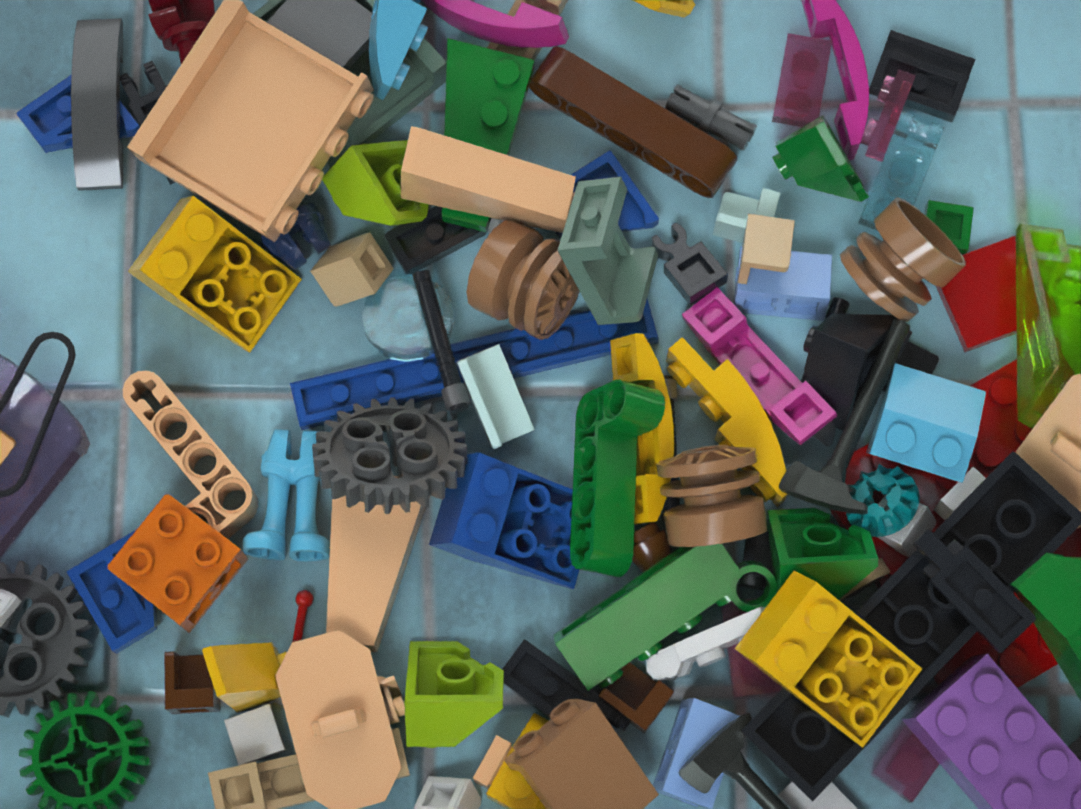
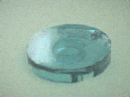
[362,274,455,362]

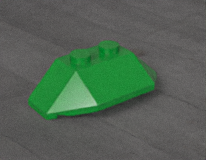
[1011,553,1081,701]

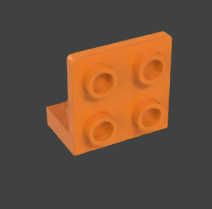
[108,494,248,633]

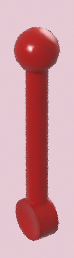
[292,590,314,642]

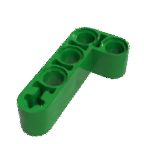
[570,379,665,577]

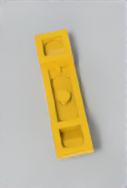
[610,333,674,525]

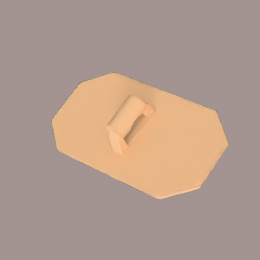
[1015,374,1081,529]
[275,630,402,809]

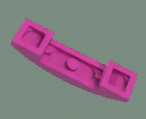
[421,0,569,48]
[801,0,869,161]
[682,287,837,445]

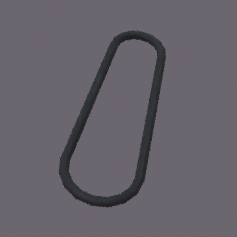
[0,332,76,498]

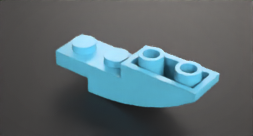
[369,0,428,100]

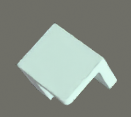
[712,188,780,243]

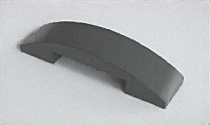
[71,18,123,191]

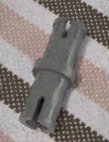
[665,84,757,151]

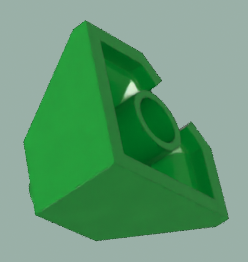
[772,115,869,202]
[767,508,878,600]

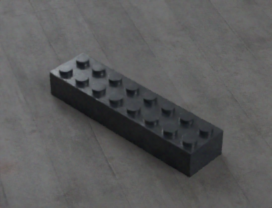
[741,451,1081,802]

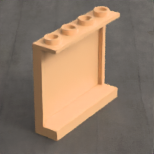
[127,0,374,242]

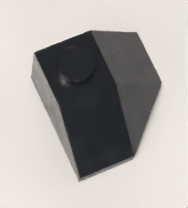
[803,314,899,431]

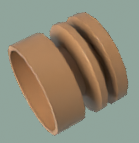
[840,197,967,322]
[466,220,580,340]
[656,445,768,547]

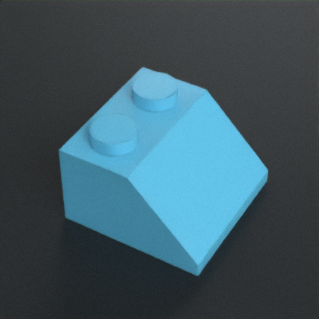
[866,363,986,483]

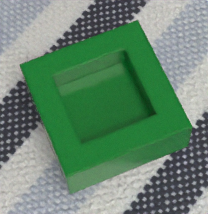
[925,200,974,255]

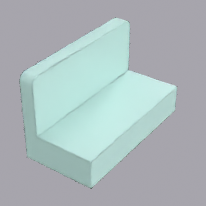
[456,344,535,449]

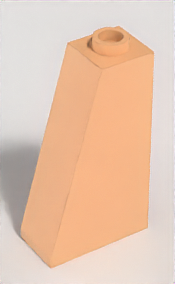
[401,126,576,233]
[326,476,430,652]

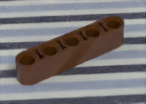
[529,46,738,198]

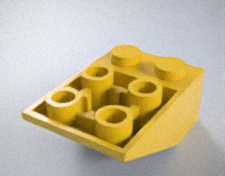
[128,196,302,353]
[734,571,922,748]

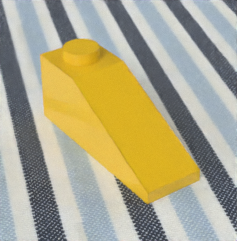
[202,642,287,713]

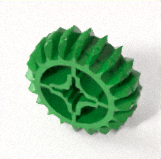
[19,691,152,809]

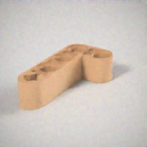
[122,370,258,539]

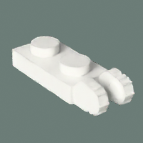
[646,607,766,681]

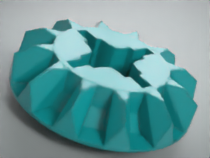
[846,464,920,537]

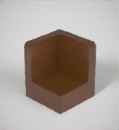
[164,651,220,714]
[599,662,674,734]

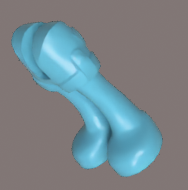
[242,429,330,562]

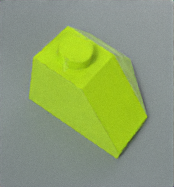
[322,140,429,226]
[405,641,504,748]

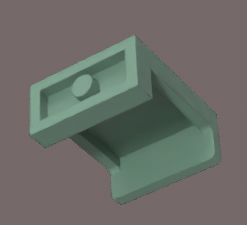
[557,176,658,325]

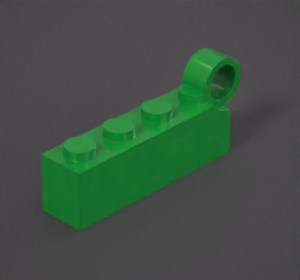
[553,544,777,691]

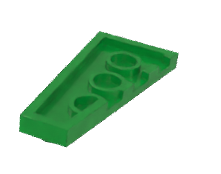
[442,38,535,233]

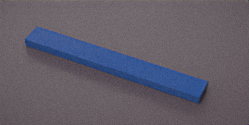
[290,298,659,430]

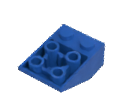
[429,452,579,589]

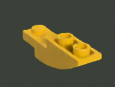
[666,337,788,507]

